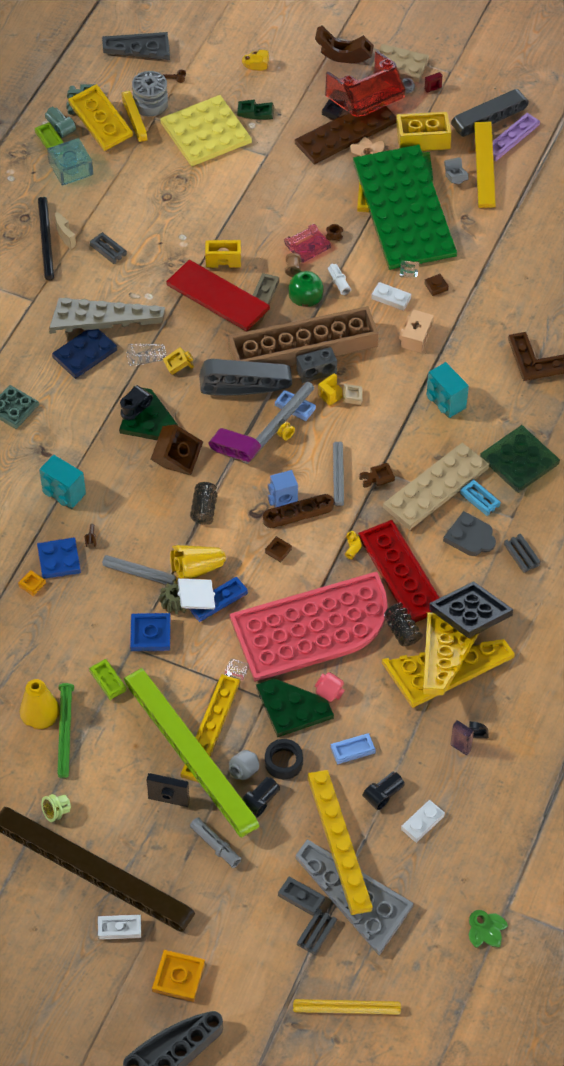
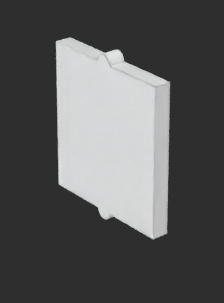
[178,578,215,609]

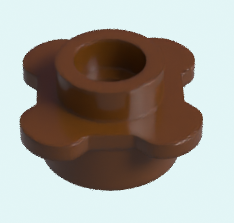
[326,224,343,241]

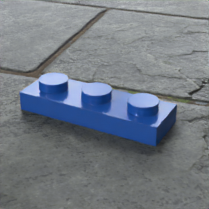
[188,576,248,622]

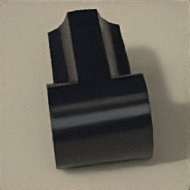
[362,771,405,810]
[242,777,280,818]

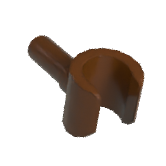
[163,69,186,83]
[84,524,97,547]

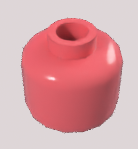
[314,672,345,702]

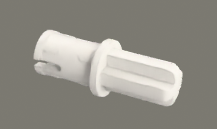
[328,264,351,295]

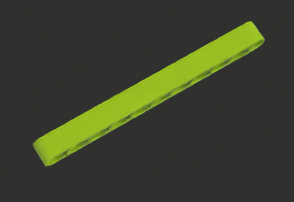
[124,668,259,838]

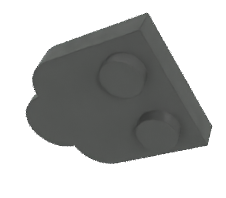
[443,511,496,556]

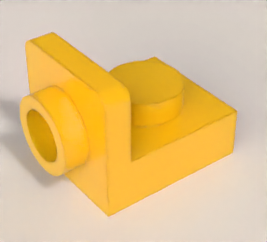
[163,347,195,375]

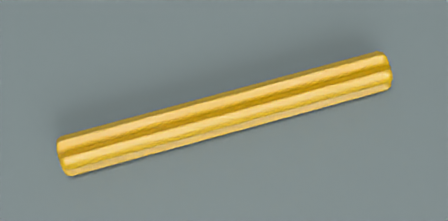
[293,999,401,1015]

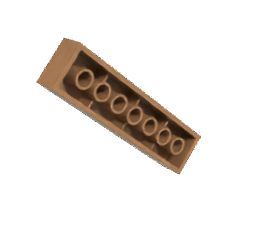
[228,306,379,366]

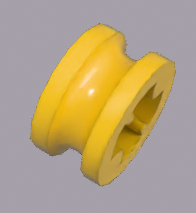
[277,422,295,441]

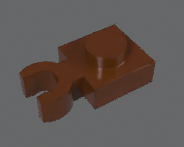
[359,463,395,488]

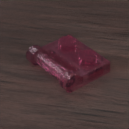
[284,223,331,263]

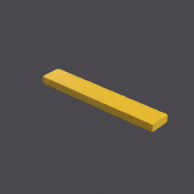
[474,121,496,208]
[180,674,240,783]

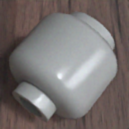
[229,750,259,780]

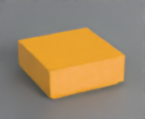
[18,570,46,596]

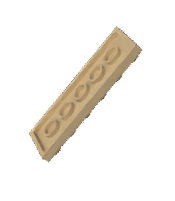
[383,442,489,530]

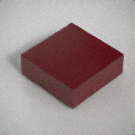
[424,72,443,93]

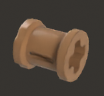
[285,253,301,277]

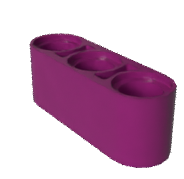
[208,428,261,462]

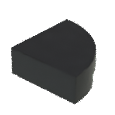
[468,721,489,738]

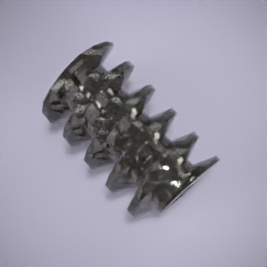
[190,482,218,525]
[383,603,423,646]

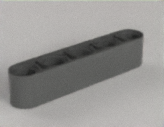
[451,89,529,137]

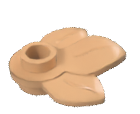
[350,137,384,156]

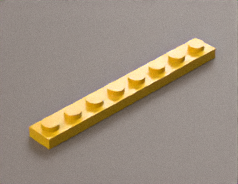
[308,770,373,915]

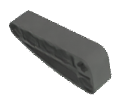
[199,359,292,395]
[123,1011,223,1066]

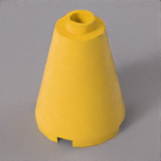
[170,545,226,582]
[19,679,60,730]

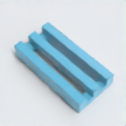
[460,479,501,516]

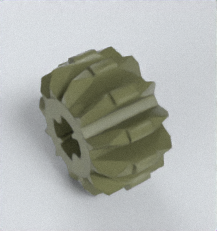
[159,581,186,615]

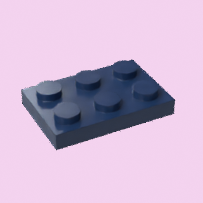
[52,329,117,379]

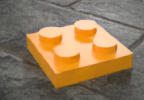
[152,950,205,1002]

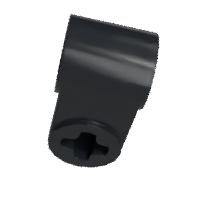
[120,385,153,420]

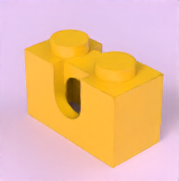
[205,240,241,268]

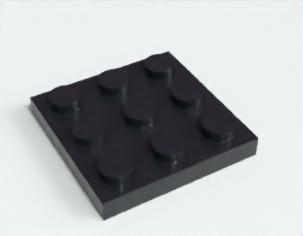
[429,581,513,638]

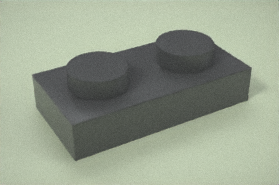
[278,876,325,916]

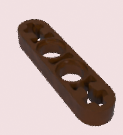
[263,494,334,528]

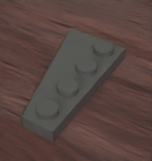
[102,32,170,60]

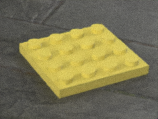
[160,95,252,167]

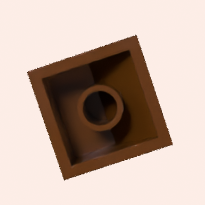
[150,424,203,475]

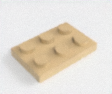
[372,44,429,83]

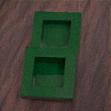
[237,99,274,120]

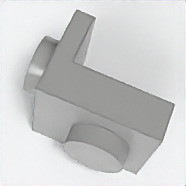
[444,157,469,184]

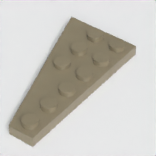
[49,298,165,334]

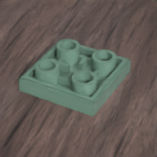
[0,385,39,429]

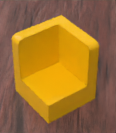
[318,373,343,406]

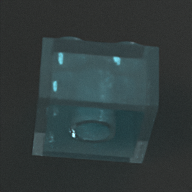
[47,138,94,186]

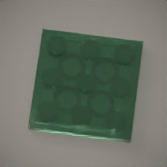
[480,425,560,493]

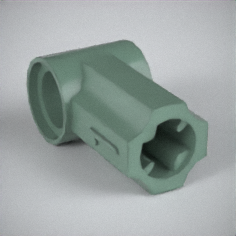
[45,106,76,138]

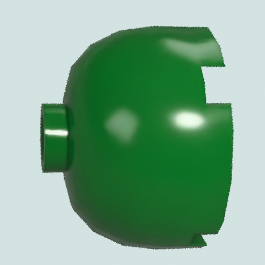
[288,271,324,307]

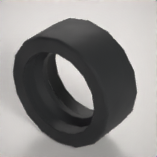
[265,739,303,780]

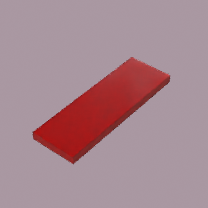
[166,259,270,332]
[358,520,440,625]

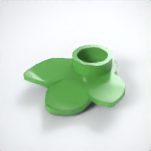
[468,910,508,948]

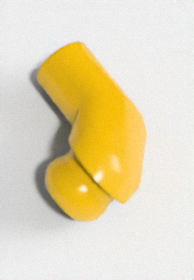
[345,531,362,559]

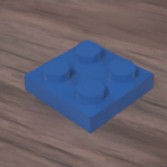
[37,537,81,579]
[130,613,171,651]

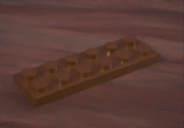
[295,98,397,165]

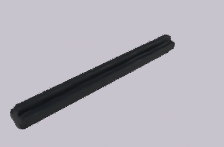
[38,197,54,280]

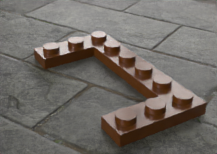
[508,332,564,381]

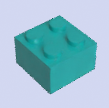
[426,362,469,418]
[39,454,86,509]

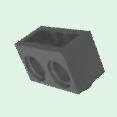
[296,347,337,383]

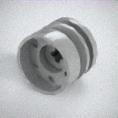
[132,71,168,116]

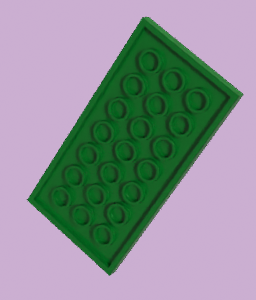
[353,145,457,270]

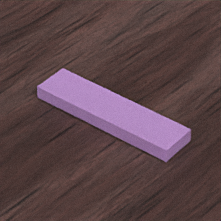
[493,113,540,161]

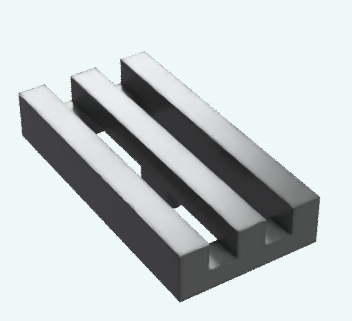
[90,232,127,264]
[504,533,541,573]
[297,908,337,955]

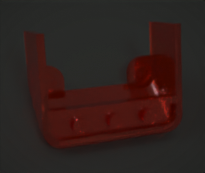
[325,51,406,117]

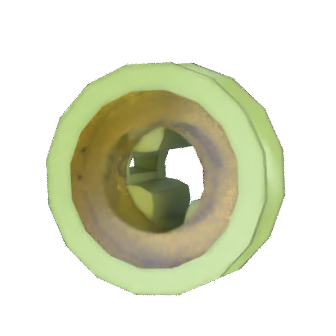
[41,794,71,822]

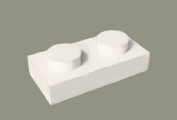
[371,282,411,311]
[401,800,445,843]
[98,915,141,940]

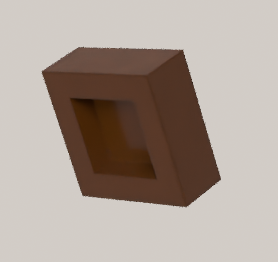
[424,273,449,296]
[265,536,292,563]

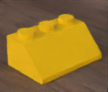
[396,112,451,151]

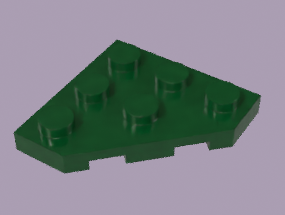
[119,386,178,440]
[256,678,334,738]

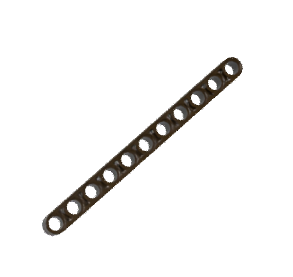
[0,807,195,932]

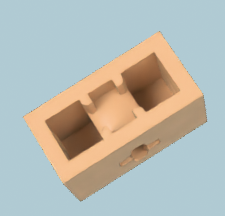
[399,309,434,353]

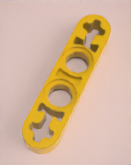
[121,90,148,142]

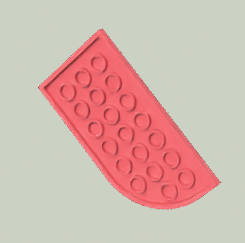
[229,571,387,682]

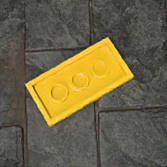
[68,84,133,151]

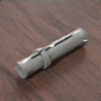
[190,817,242,868]

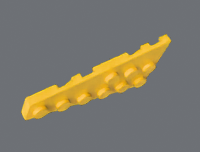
[423,612,479,695]
[382,639,515,708]

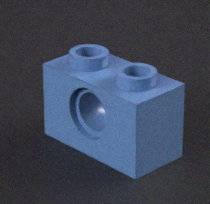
[268,470,298,508]

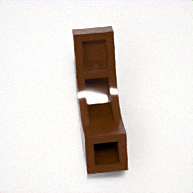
[315,25,374,64]

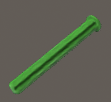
[57,683,74,778]

